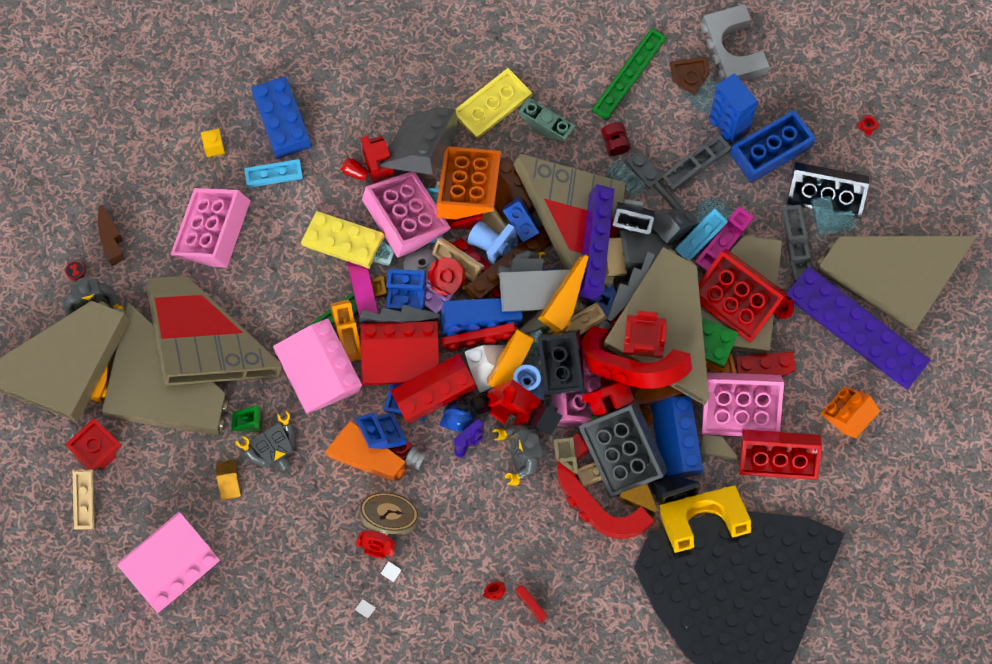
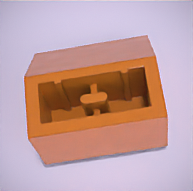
[820,386,880,438]

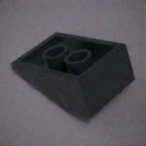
[537,329,585,395]

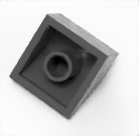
[652,209,699,244]

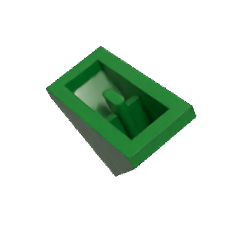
[231,405,263,433]

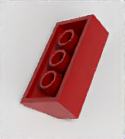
[390,354,477,425]
[739,429,822,480]

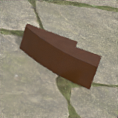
[98,205,125,266]

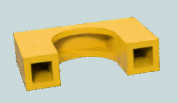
[660,485,751,553]

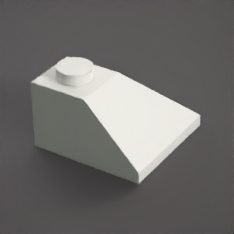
[465,345,514,394]

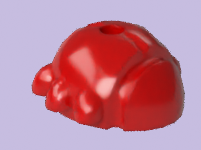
[774,297,794,320]
[483,581,506,601]

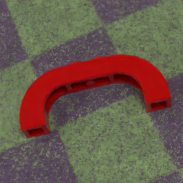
[582,326,692,389]
[557,433,654,539]

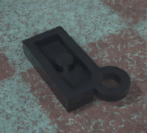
[456,392,491,420]

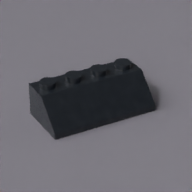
[787,162,869,218]

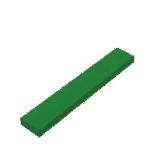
[592,28,667,121]

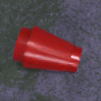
[341,157,370,181]

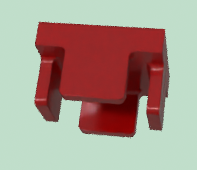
[361,136,394,184]
[623,311,667,358]
[487,379,541,425]
[581,381,634,416]
[65,418,121,471]

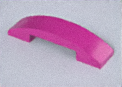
[695,206,754,272]
[347,262,378,319]

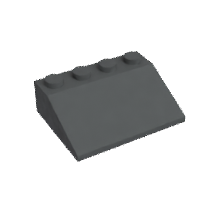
[380,107,458,175]
[578,400,668,497]

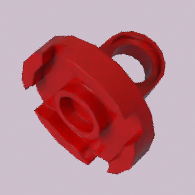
[428,257,466,295]
[356,530,396,558]

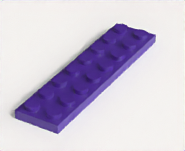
[787,266,931,390]

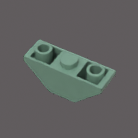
[518,98,575,141]

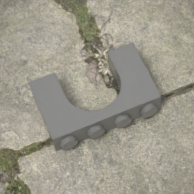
[701,4,769,81]

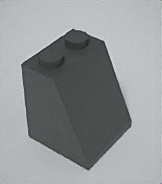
[620,230,671,283]

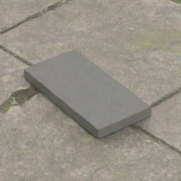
[499,270,578,312]

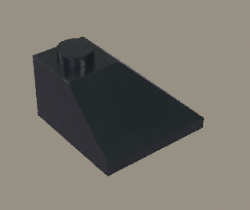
[652,475,700,506]

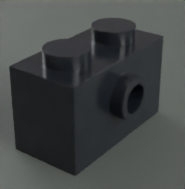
[613,202,655,235]
[527,399,563,436]

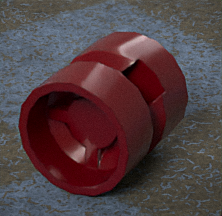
[601,122,631,156]

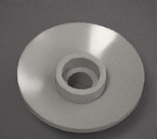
[404,248,439,280]

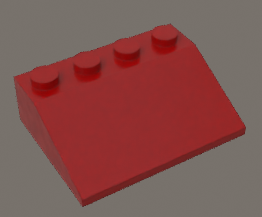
[699,249,788,343]
[360,321,439,385]

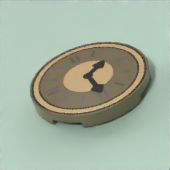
[359,492,419,535]

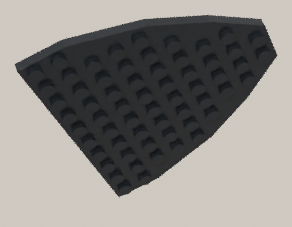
[634,511,845,664]

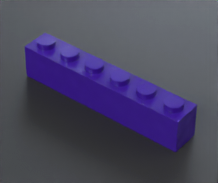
[578,184,615,300]

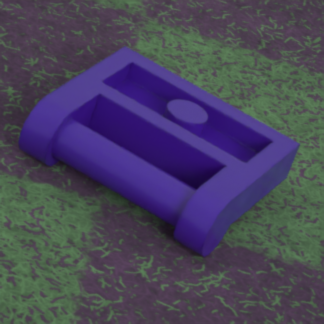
[454,419,484,458]

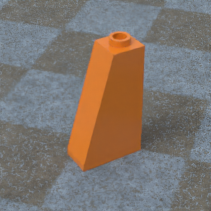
[326,421,407,481]

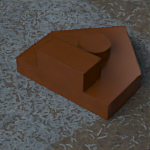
[669,57,710,96]

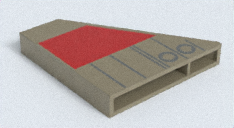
[513,154,626,290]
[147,275,282,386]

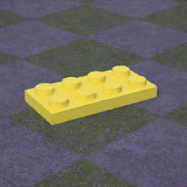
[456,68,532,140]
[301,211,385,268]

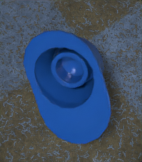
[439,400,475,432]

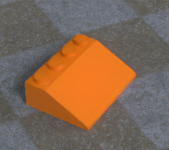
[437,146,501,220]

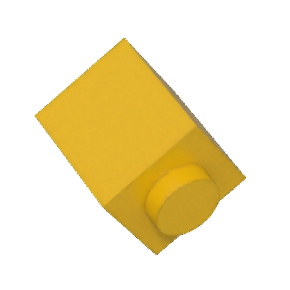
[201,128,225,157]

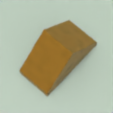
[216,459,241,500]
[619,484,657,517]

